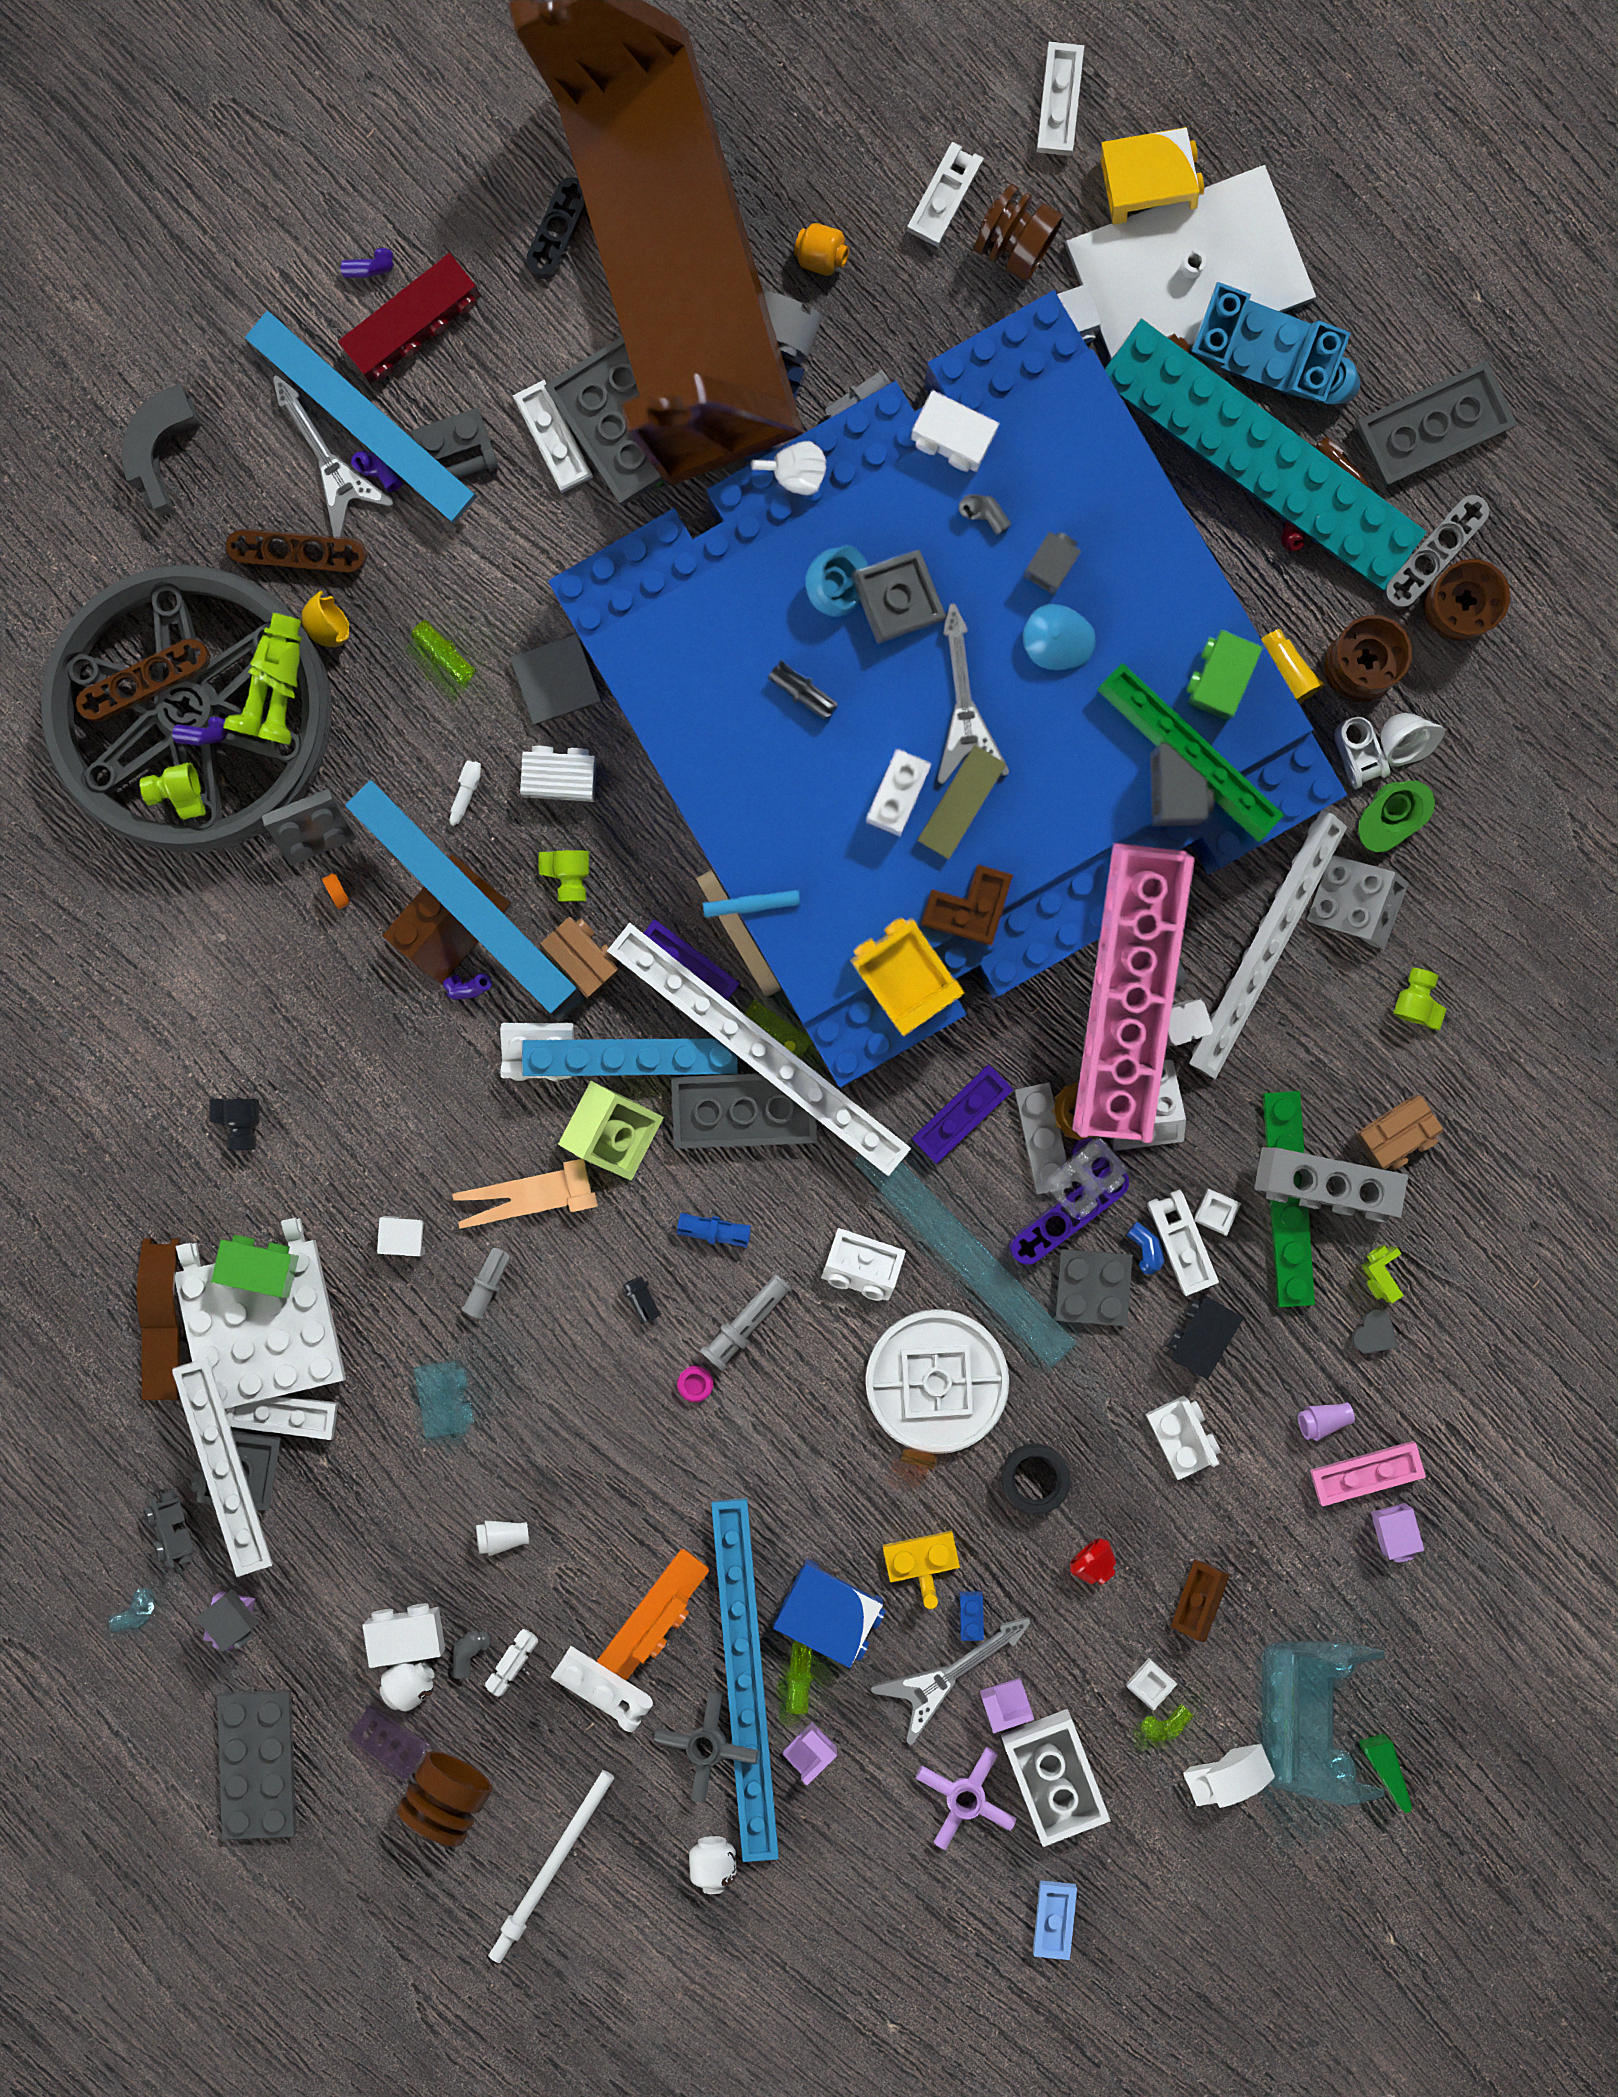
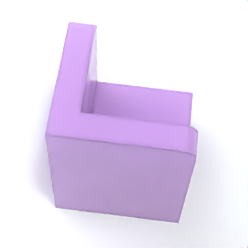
[980,1678,1034,1733]
[783,1722,837,1785]

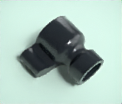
[209,1099,259,1150]

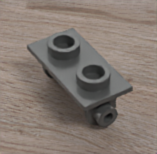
[143,1491,194,1568]

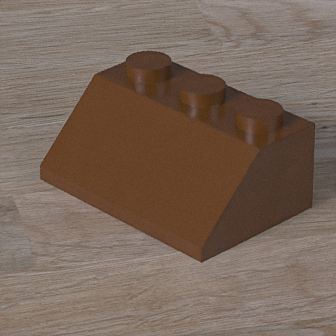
[382,854,511,984]

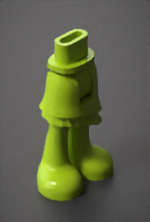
[223,613,302,745]

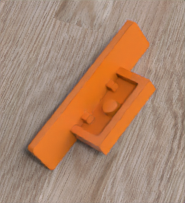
[597,1549,709,1681]

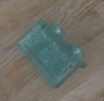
[414,1359,474,1438]

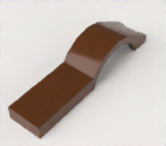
[137,1238,181,1400]

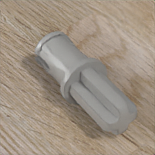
[824,370,891,419]
[461,1248,511,1319]

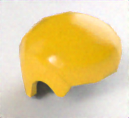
[301,591,350,648]

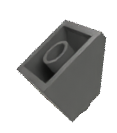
[1150,744,1213,827]

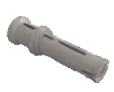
[700,1274,792,1372]

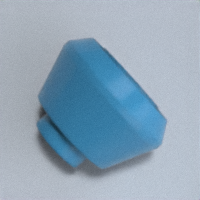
[1322,356,1360,404]

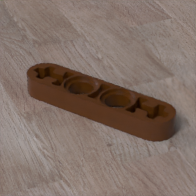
[225,529,367,572]
[76,639,211,722]

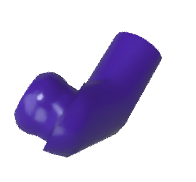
[341,248,395,278]
[351,451,402,492]
[172,717,228,746]
[443,973,492,1000]

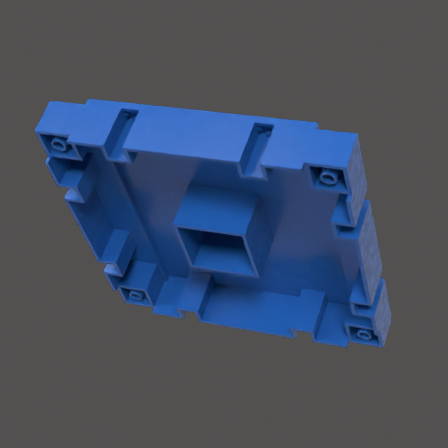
[548,290,1347,1088]

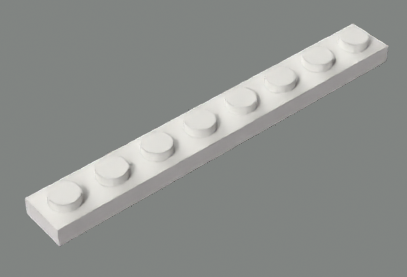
[1189,810,1347,1079]

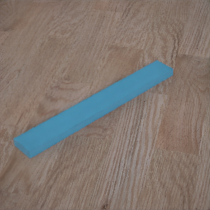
[244,310,478,524]
[345,780,576,1013]

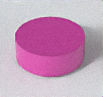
[677,1365,713,1402]

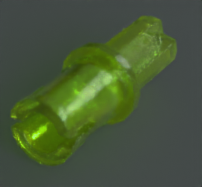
[785,1640,814,1714]

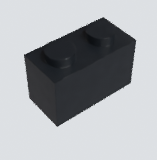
[1165,1293,1244,1380]

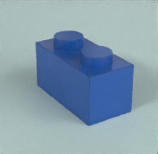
[959,1591,984,1641]

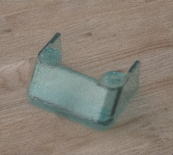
[1262,1641,1385,1807]

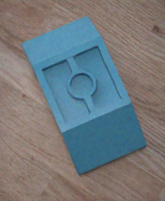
[1191,282,1351,403]

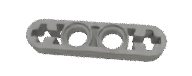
[1383,495,1489,610]

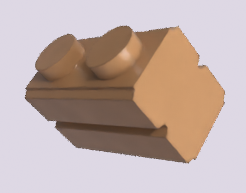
[538,917,620,999]
[1354,1095,1444,1171]

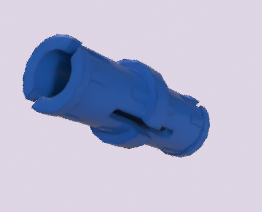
[677,1212,751,1248]

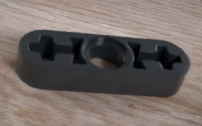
[527,177,587,279]

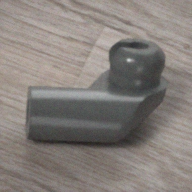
[958,494,1012,535]
[452,1630,490,1679]

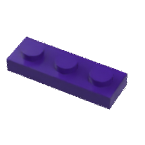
[643,919,740,1001]
[911,1064,1013,1164]

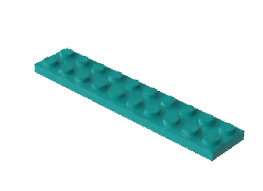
[1105,318,1427,591]

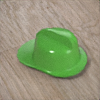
[1358,781,1435,852]

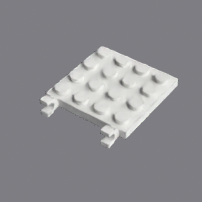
[175,1218,346,1409]

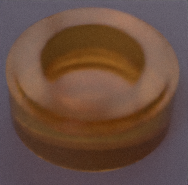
[900,1448,938,1470]

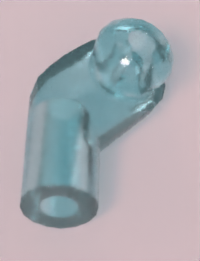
[109,1588,156,1633]

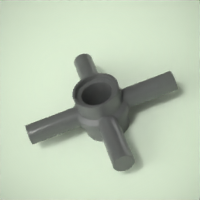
[654,1691,760,1803]

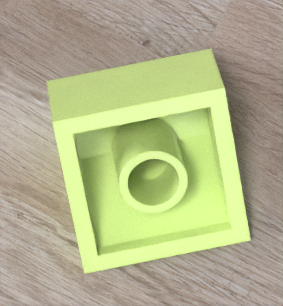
[558,1081,664,1181]

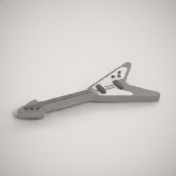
[273,376,394,537]
[938,603,1009,784]
[871,1617,1030,1745]

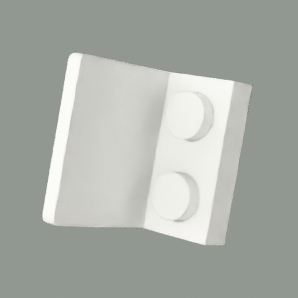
[1111,1060,1186,1151]

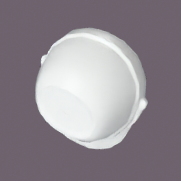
[1381,713,1445,767]

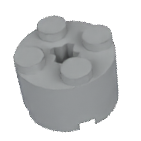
[764,291,822,366]

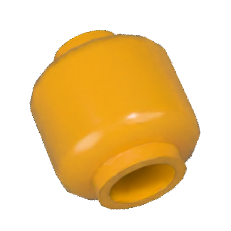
[794,223,849,276]

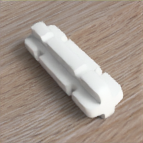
[485,1629,538,1697]

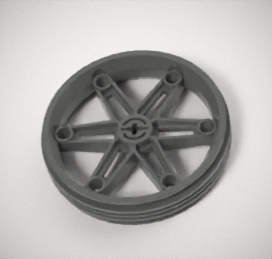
[41,565,332,852]

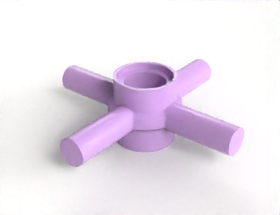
[915,1747,1017,1850]

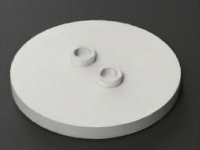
[866,1309,1009,1454]

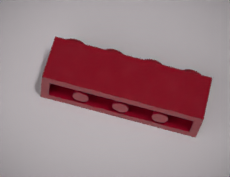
[337,252,480,384]

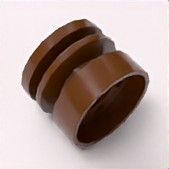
[973,183,1065,282]
[1423,559,1510,641]
[1324,615,1412,702]
[396,1751,493,1847]

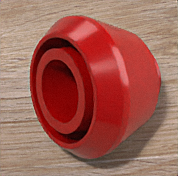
[1070,1538,1117,1585]

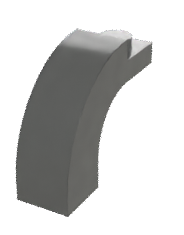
[122,383,201,517]

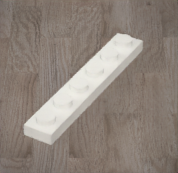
[172,1357,273,1577]

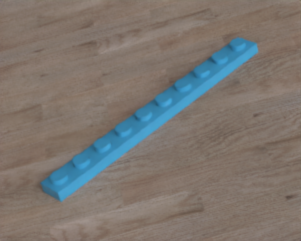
[711,1498,779,1862]

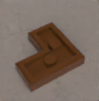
[921,864,1013,946]

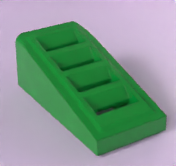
[1359,1733,1413,1813]

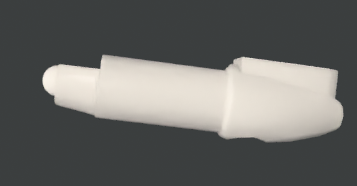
[449,760,481,826]

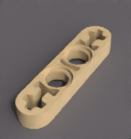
[696,870,782,998]

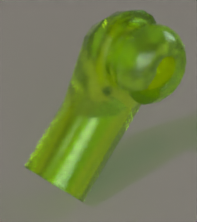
[1140,1704,1195,1742]

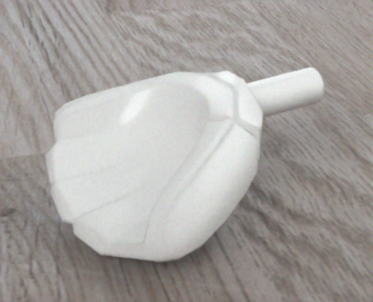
[752,441,826,495]

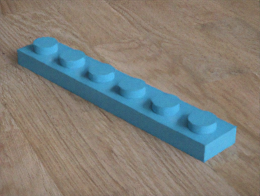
[521,1039,738,1076]

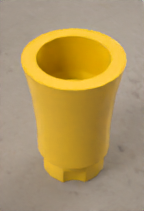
[1261,629,1325,704]

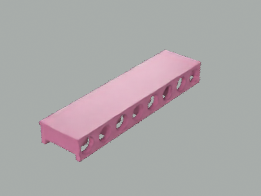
[1072,843,1194,1143]

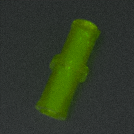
[410,620,476,686]

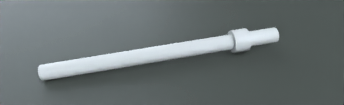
[488,1770,614,1963]

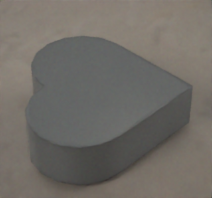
[1351,1309,1397,1353]

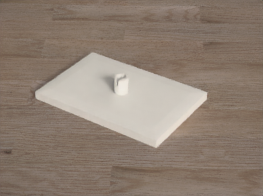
[1065,165,1316,360]

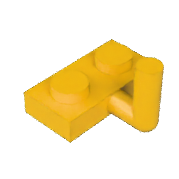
[882,1531,960,1609]

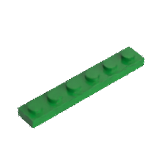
[1097,662,1284,842]
[1262,1091,1315,1307]

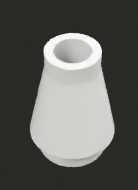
[476,1521,529,1556]

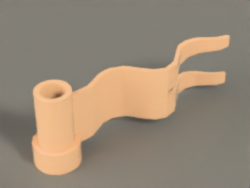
[452,1158,598,1229]

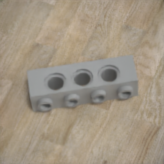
[1254,1147,1408,1223]

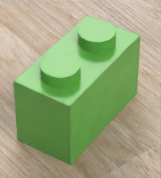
[1186,630,1263,721]
[211,1234,299,1298]

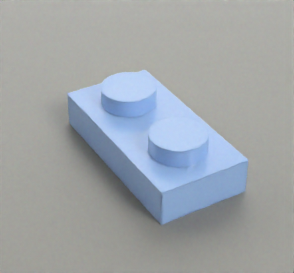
[1033,1880,1077,1960]

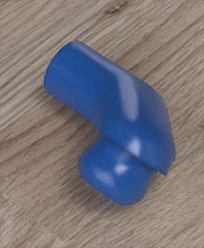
[1126,1221,1164,1275]

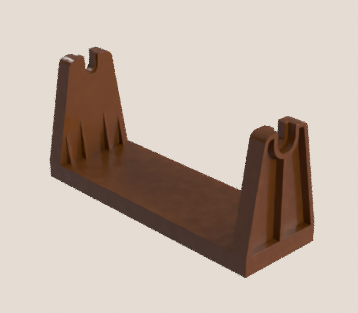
[508,0,804,485]

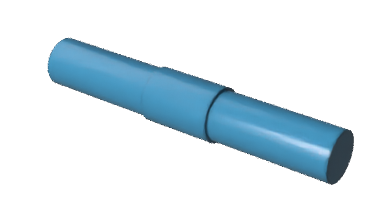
[703,890,800,918]

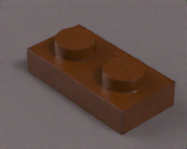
[1171,1560,1230,1642]

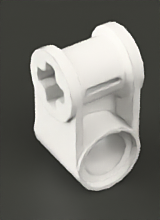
[1334,717,1390,789]

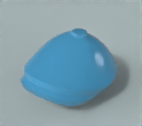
[806,545,869,617]
[1023,604,1096,670]

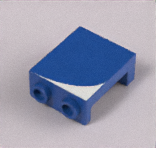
[773,1558,886,1668]

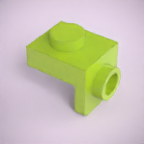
[1361,1245,1404,1304]

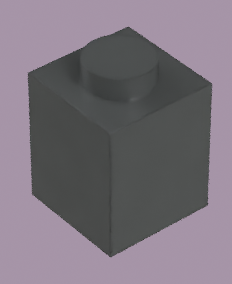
[1023,531,1081,595]
[196,1588,259,1652]

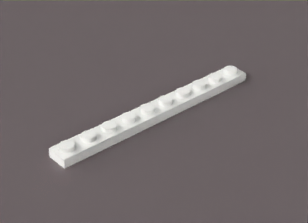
[607,923,911,1176]

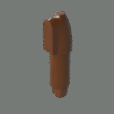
[1316,437,1368,487]

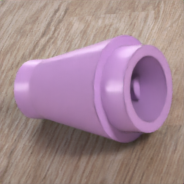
[1298,1402,1355,1441]

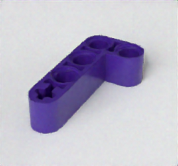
[1009,1138,1129,1265]

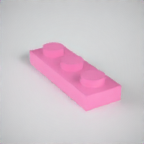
[1310,1441,1426,1506]

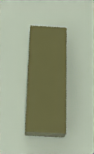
[917,744,1007,859]

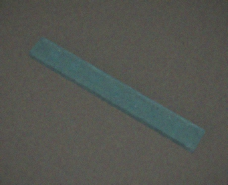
[853,1154,1077,1368]

